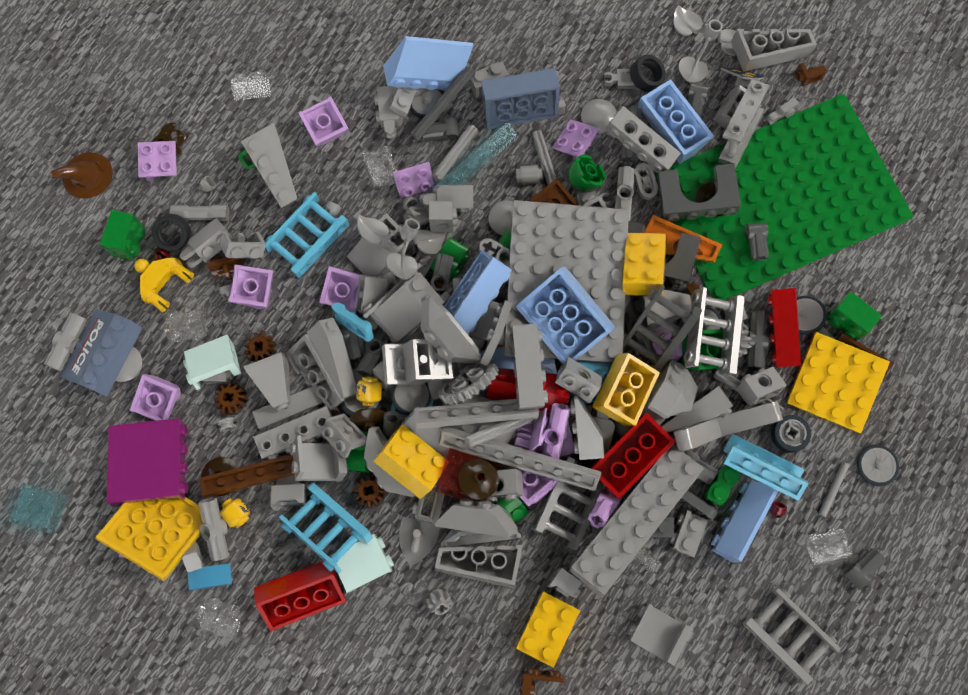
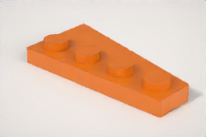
[644,215,722,263]

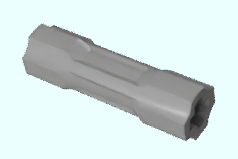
[170,204,229,221]

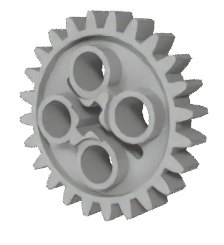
[438,360,499,406]

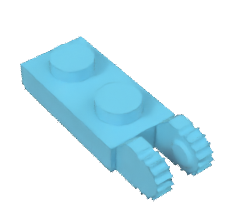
[331,302,374,342]

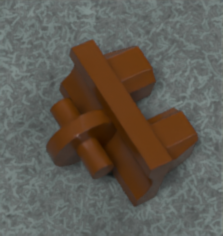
[207,254,245,280]

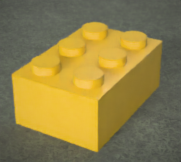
[623,233,666,296]
[592,353,660,426]
[373,424,449,499]
[516,591,580,668]

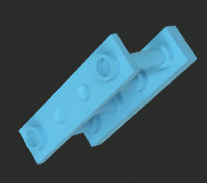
[265,192,349,278]
[723,434,809,501]
[279,483,373,574]

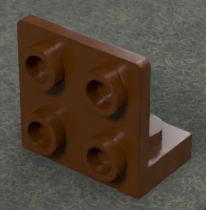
[520,667,566,695]

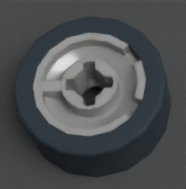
[771,415,811,453]

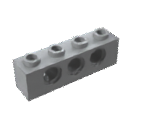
[605,106,681,173]

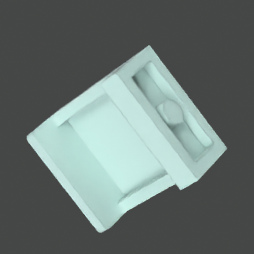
[183,335,241,390]
[330,534,394,593]

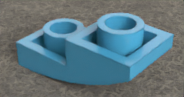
[187,564,232,591]

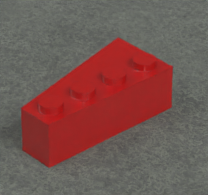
[768,288,801,367]
[486,368,570,414]

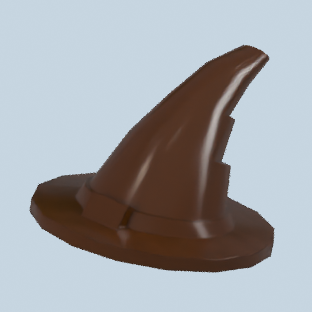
[50,152,113,199]

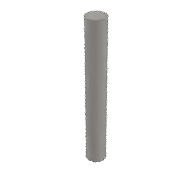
[818,462,850,518]

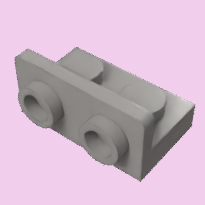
[321,413,367,458]
[670,510,708,558]

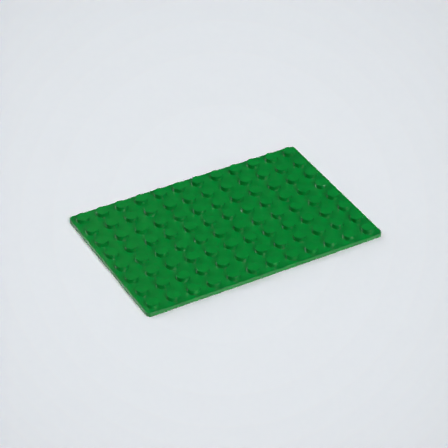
[654,94,913,301]

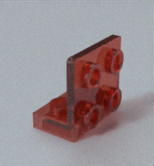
[435,448,488,502]

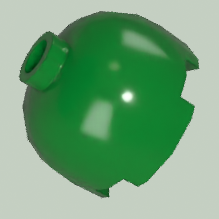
[568,154,606,193]

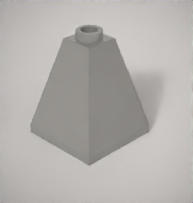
[640,289,692,331]
[244,353,290,411]

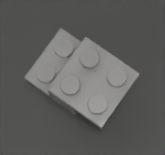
[382,339,453,385]

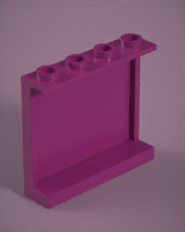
[107,418,188,507]

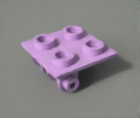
[552,119,600,160]
[138,141,177,181]
[393,162,435,199]
[514,408,548,452]

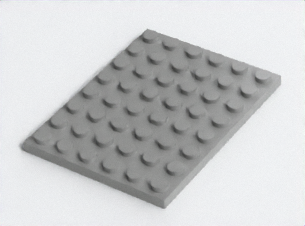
[504,200,629,363]

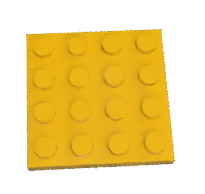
[786,332,890,433]
[96,497,203,581]

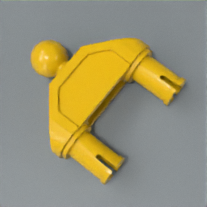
[134,258,194,312]

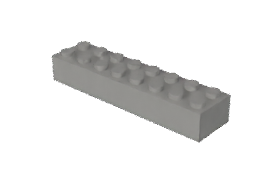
[569,445,704,598]

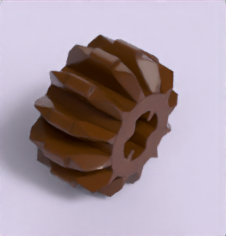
[244,332,277,362]
[214,382,248,415]
[353,474,387,509]

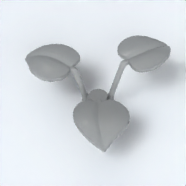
[673,5,736,83]
[357,214,446,280]

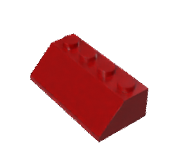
[590,413,676,499]
[254,561,347,632]

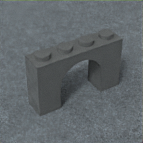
[657,163,741,222]
[628,221,701,286]

